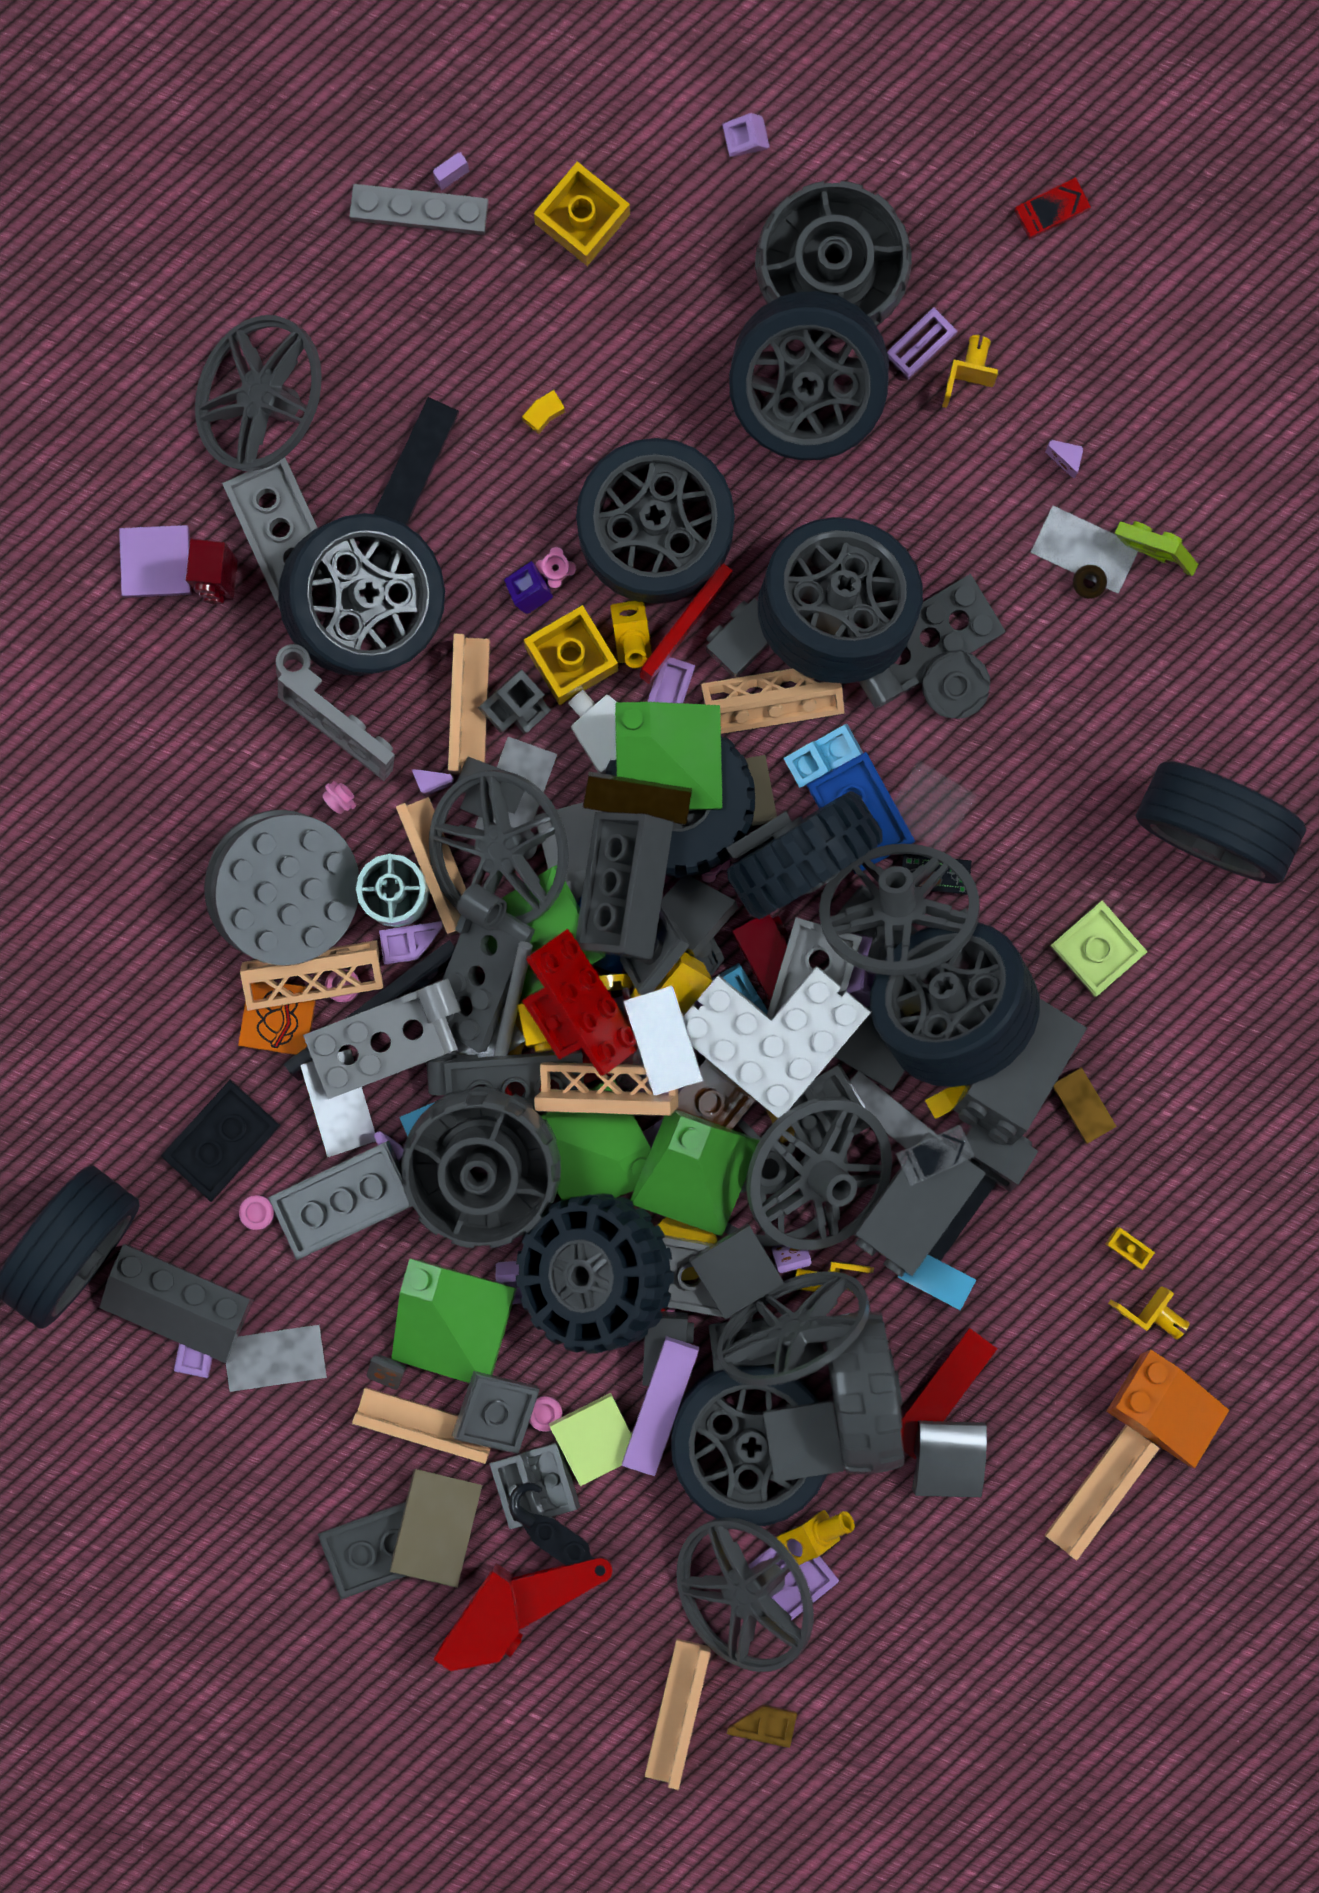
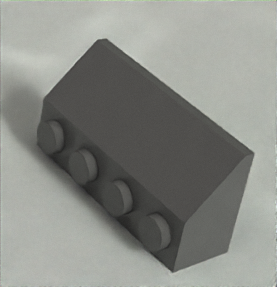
[575,812,673,960]
[100,1244,254,1363]

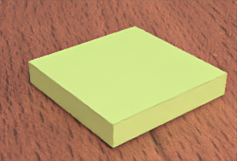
[1050,900,1147,997]
[549,1393,632,1486]

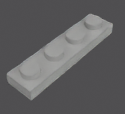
[349,184,489,235]

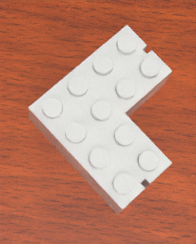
[683,966,871,1118]

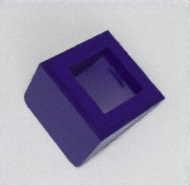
[504,561,553,614]

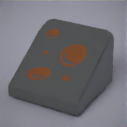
[367,1354,407,1390]

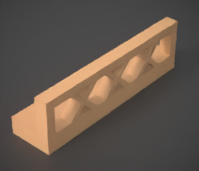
[448,634,490,775]
[701,669,845,734]
[396,797,466,937]
[240,940,384,1011]
[534,1062,679,1116]
[352,1387,491,1464]
[1045,1425,1159,1560]
[645,1638,711,1790]

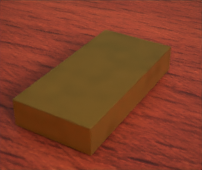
[1053,1067,1117,1144]

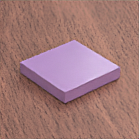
[119,525,191,598]
[748,1526,839,1621]

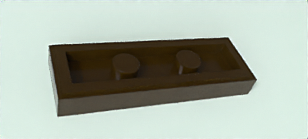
[583,772,692,825]

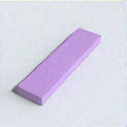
[622,1336,699,1476]

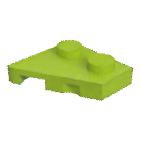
[1115,521,1198,576]

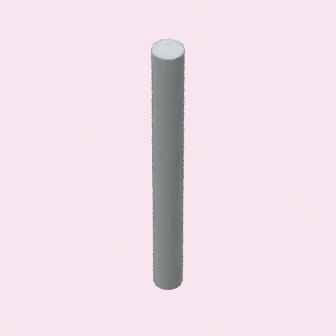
[494,942,532,1056]

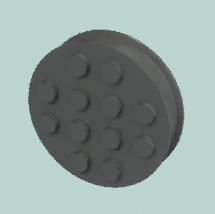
[204,810,359,965]

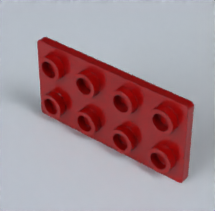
[522,929,639,1076]

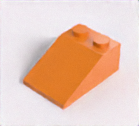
[1106,1349,1229,1469]

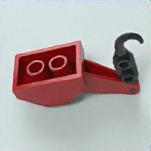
[433,1482,613,1671]

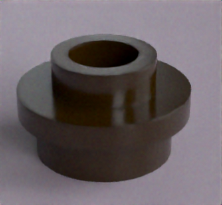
[1073,564,1107,599]

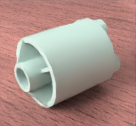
[356,854,430,927]

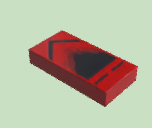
[1014,177,1091,240]

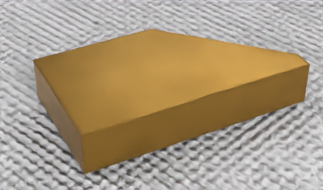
[727,1705,797,1748]

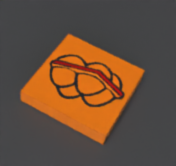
[238,981,318,1055]

